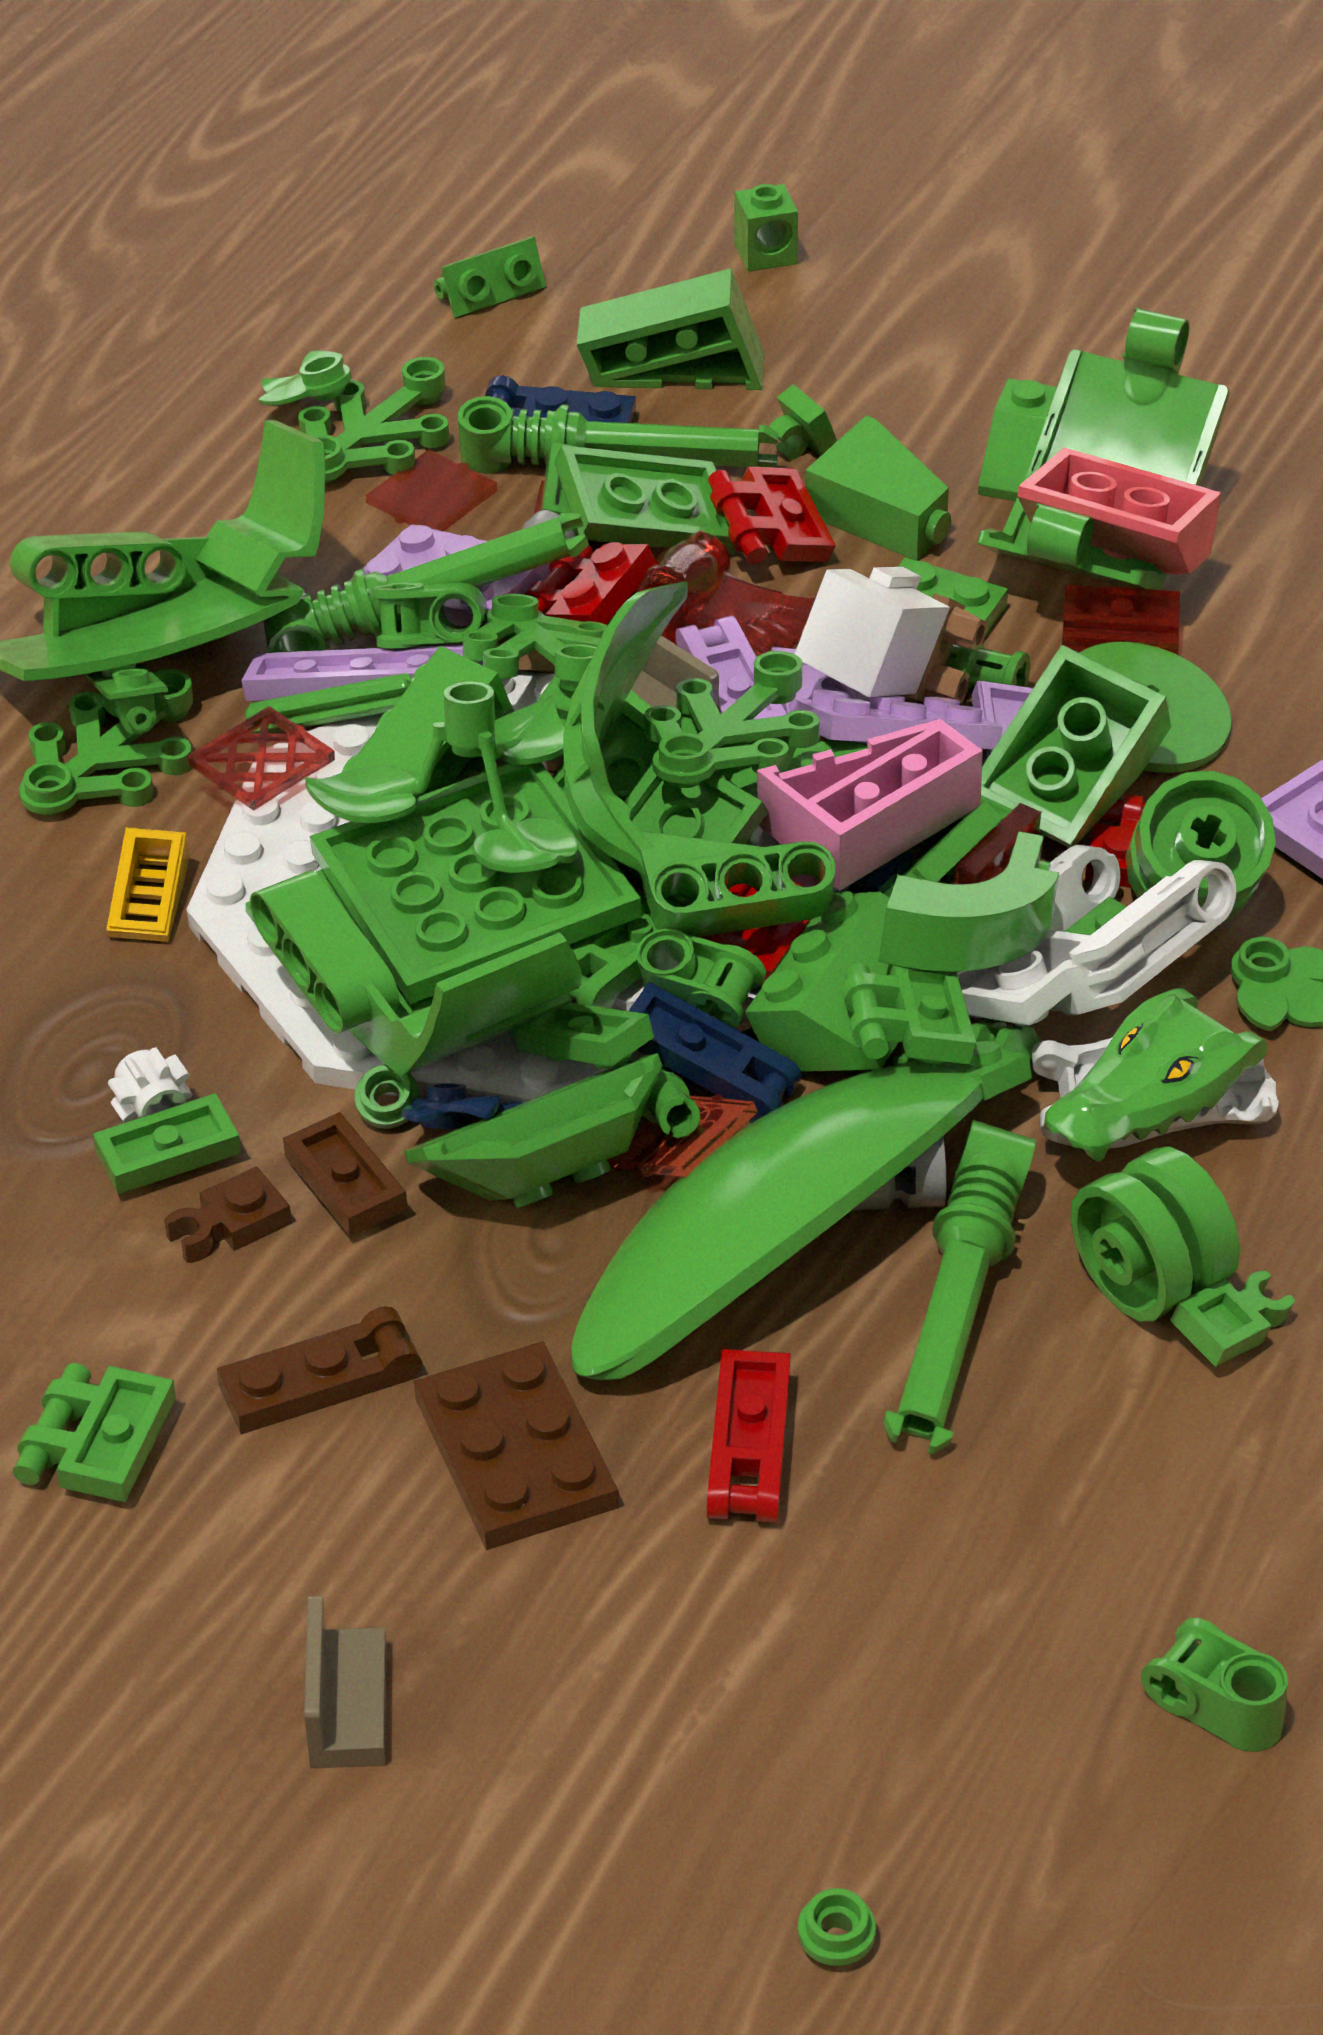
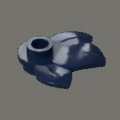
[402,1083,524,1129]

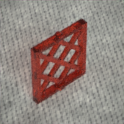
[187,706,335,811]

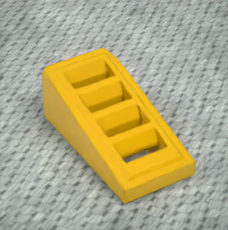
[106,827,190,942]

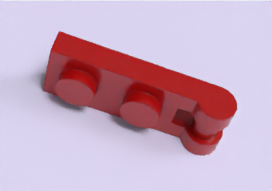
[707,1349,791,1523]

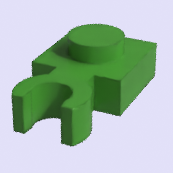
[1170,1271,1295,1367]

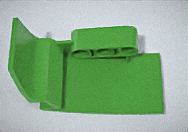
[245,869,582,1077]

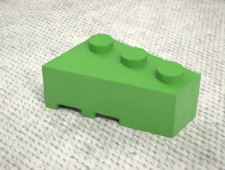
[577,268,765,390]
[341,646,514,798]

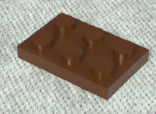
[414,1341,619,1550]

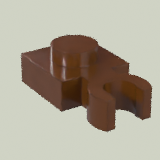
[164,1166,292,1263]

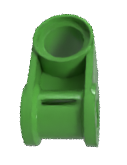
[372,582,487,649]
[636,928,766,1029]
[1140,1618,1288,1752]

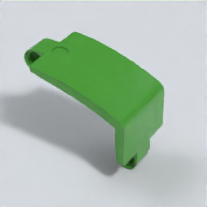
[977,307,1230,594]

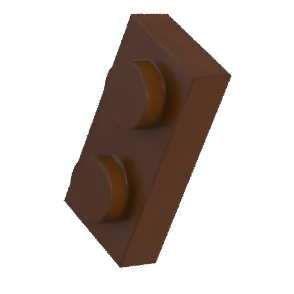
[283,1112,408,1236]

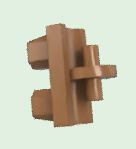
[903,593,988,704]

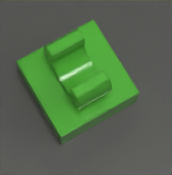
[769,384,837,461]

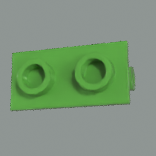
[434,236,546,318]
[85,664,168,735]

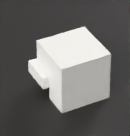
[795,567,950,698]

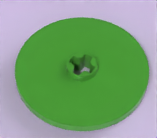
[1080,642,1231,773]

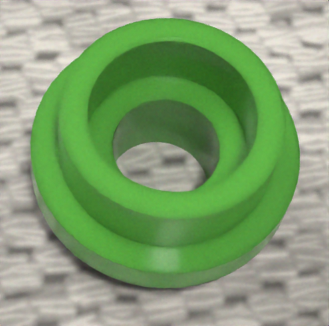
[354,1065,420,1129]
[798,1888,876,1966]

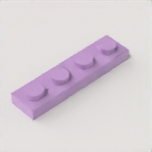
[241,644,483,701]

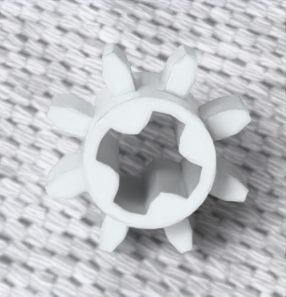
[108,1047,193,1123]

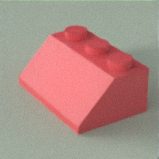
[1017,447,1221,575]

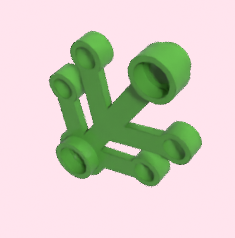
[298,357,450,484]
[462,594,607,691]
[644,651,820,788]
[19,669,193,815]

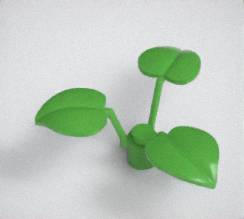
[305,681,578,873]

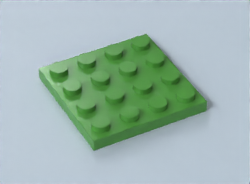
[309,763,642,1004]

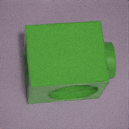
[734,184,798,272]

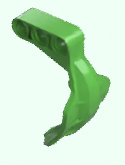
[563,582,835,937]

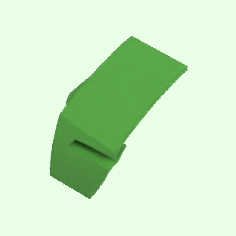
[0,420,325,681]

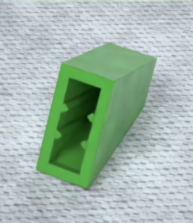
[805,415,951,560]

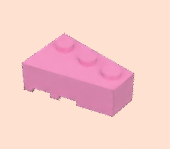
[757,719,983,891]

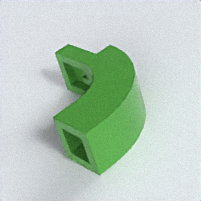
[879,831,1059,972]

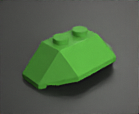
[404,1053,662,1208]

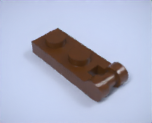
[217,1306,422,1435]

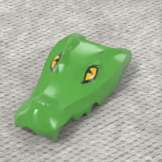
[1044,988,1267,1162]

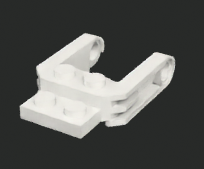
[957,845,1236,1026]

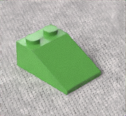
[981,645,1171,848]

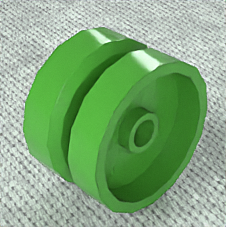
[1125,771,1276,923]
[1070,1146,1241,1322]

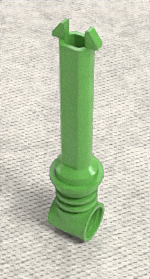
[458,396,778,474]
[263,513,589,653]
[883,1120,1037,1455]

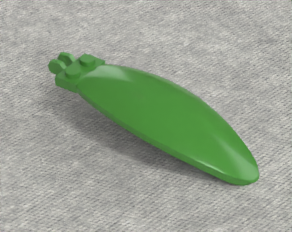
[571,1018,1040,1380]

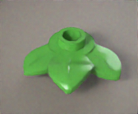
[258,350,352,406]
[1231,937,1323,1031]

